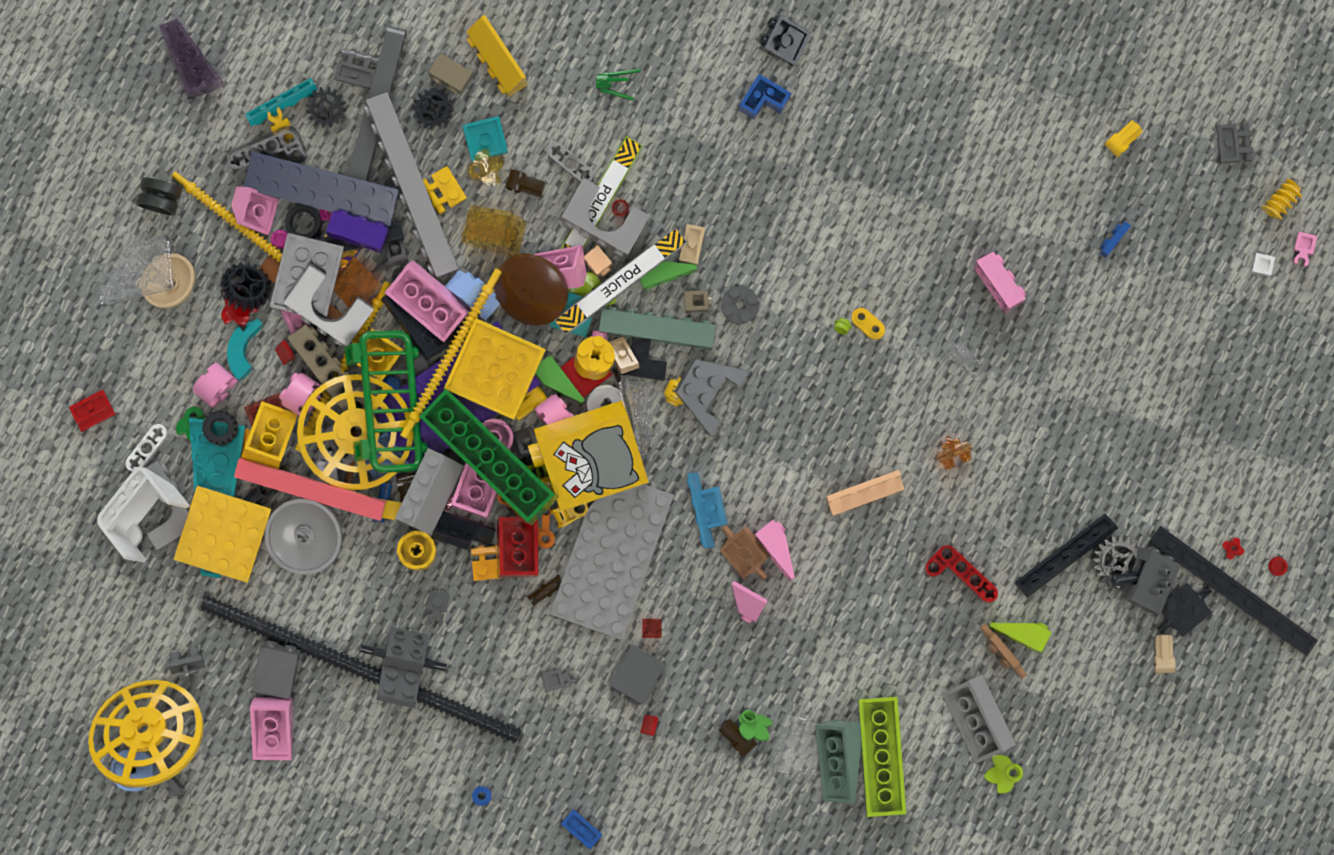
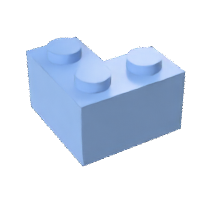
[445,270,500,321]

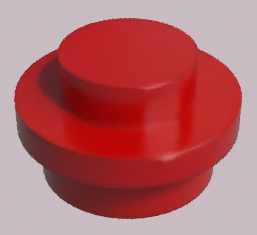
[1268,557,1288,576]

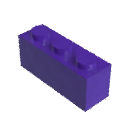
[326,210,389,253]

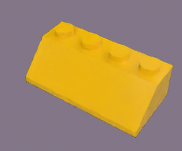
[466,15,527,98]

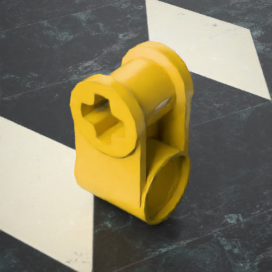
[550,503,588,528]

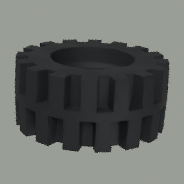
[202,410,239,446]

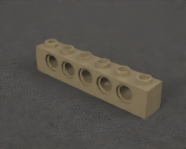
[287,325,376,431]

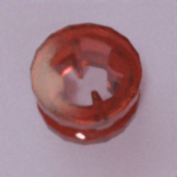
[612,199,629,218]

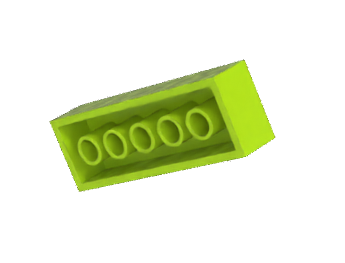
[857,697,906,817]

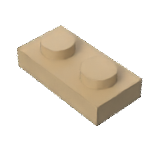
[679,224,705,266]
[609,336,639,374]

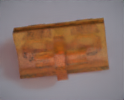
[935,436,972,470]

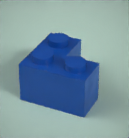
[739,74,791,120]

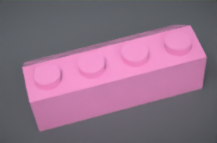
[385,260,471,342]

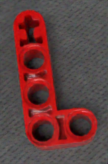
[924,545,998,603]

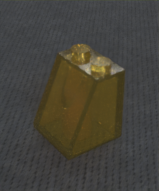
[461,205,527,257]

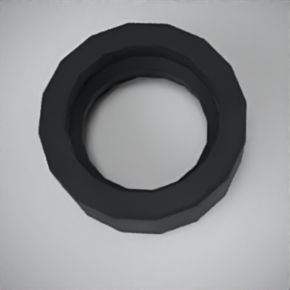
[285,204,322,238]

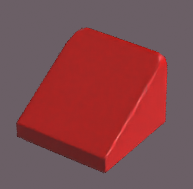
[275,340,296,365]
[640,715,659,736]

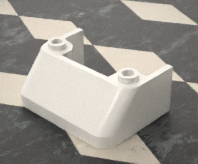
[97,467,190,562]

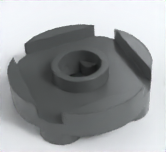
[721,286,759,325]

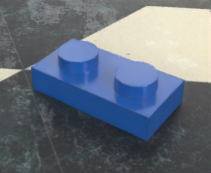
[1100,221,1131,258]
[561,809,603,849]

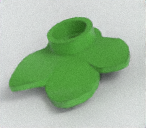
[738,710,773,741]

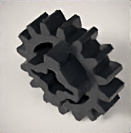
[305,86,347,128]
[412,88,454,130]

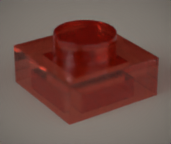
[642,619,662,639]

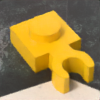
[268,108,294,140]

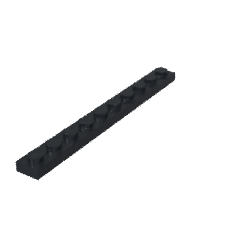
[1149,526,1318,656]

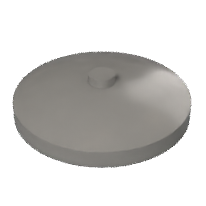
[265,498,342,575]

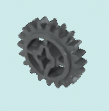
[1091,535,1141,589]

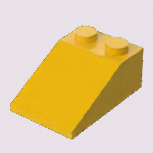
[241,401,298,469]

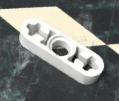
[126,424,168,472]

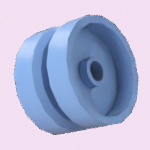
[110,749,157,792]

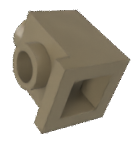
[685,291,712,313]

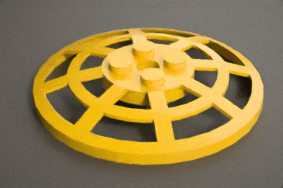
[297,374,413,490]
[88,680,204,788]

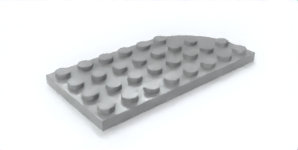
[549,485,674,640]

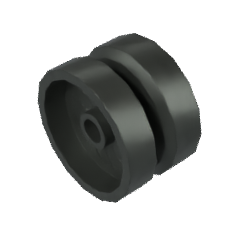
[135,177,183,216]

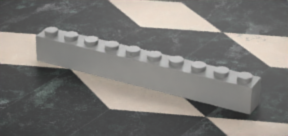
[363,92,458,279]

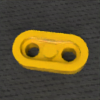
[851,308,885,340]

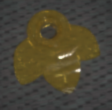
[468,149,504,185]

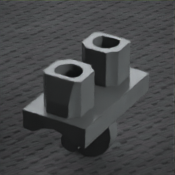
[167,648,206,681]

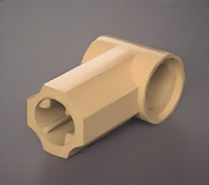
[1154,635,1176,673]

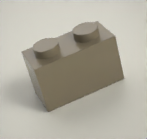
[428,53,473,95]

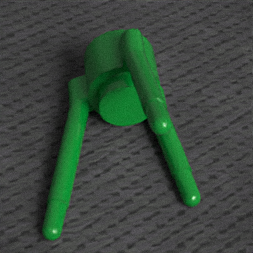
[596,69,641,101]

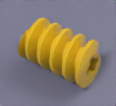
[1261,178,1303,220]

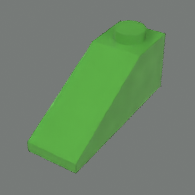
[640,261,697,291]
[535,355,585,405]

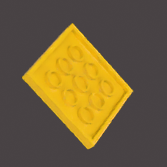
[444,318,546,420]
[173,486,272,583]

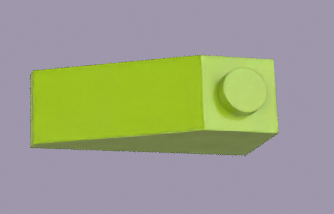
[988,622,1052,654]

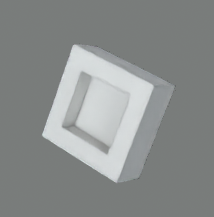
[1251,253,1275,277]

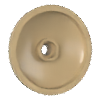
[141,254,196,309]

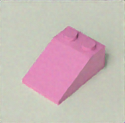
[755,520,795,582]
[250,697,293,760]

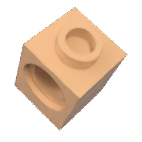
[584,245,612,277]

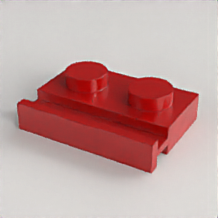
[69,390,116,432]

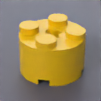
[574,336,615,380]
[397,531,437,571]

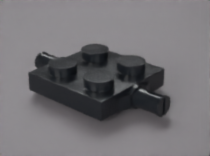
[1157,583,1212,637]

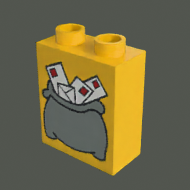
[528,400,649,511]

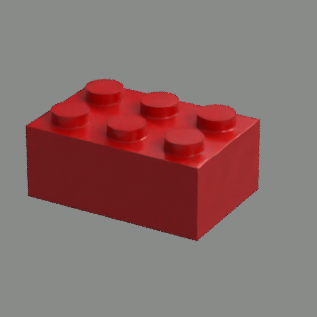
[497,517,539,578]

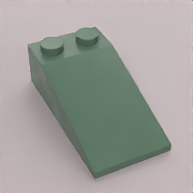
[815,720,862,804]

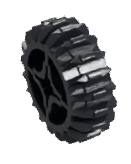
[220,262,272,312]

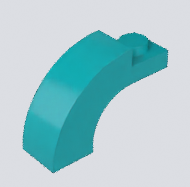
[227,318,264,383]

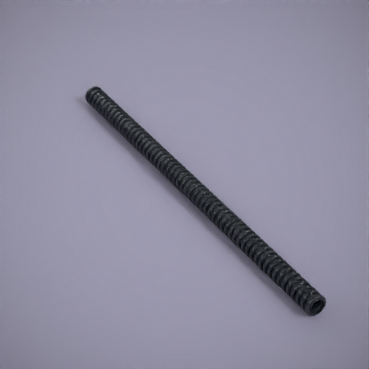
[201,595,521,744]

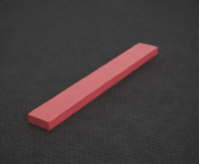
[234,458,386,521]

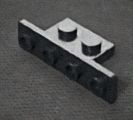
[432,511,496,550]

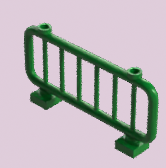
[344,331,428,473]

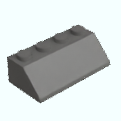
[395,448,464,536]
[942,675,1016,764]

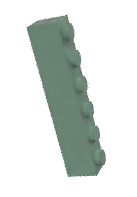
[599,306,716,350]

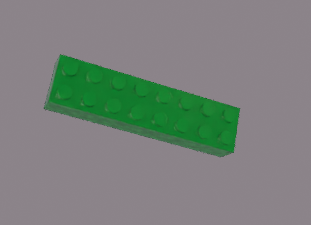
[419,389,559,525]

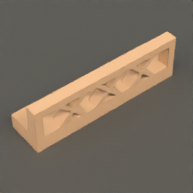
[826,470,905,516]

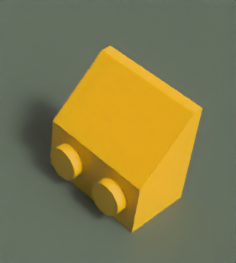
[356,329,404,381]

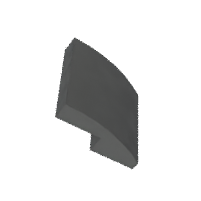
[163,756,187,797]

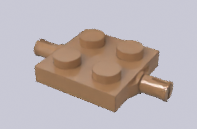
[719,525,771,581]
[979,623,1028,680]

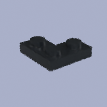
[627,338,667,381]

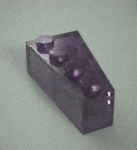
[159,19,223,100]

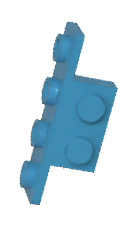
[687,473,728,549]

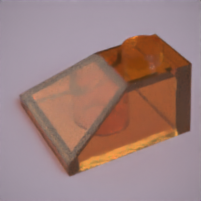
[333,257,382,307]

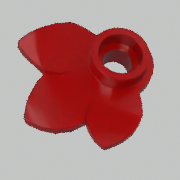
[221,300,259,327]

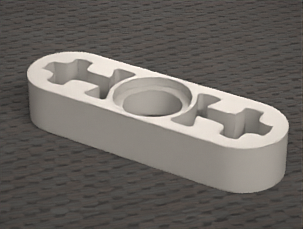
[548,142,594,183]

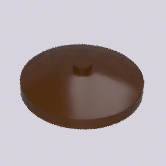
[494,253,568,326]

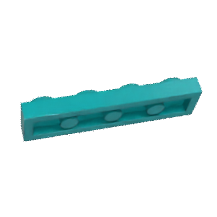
[245,78,318,127]

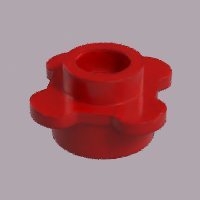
[1222,537,1245,560]

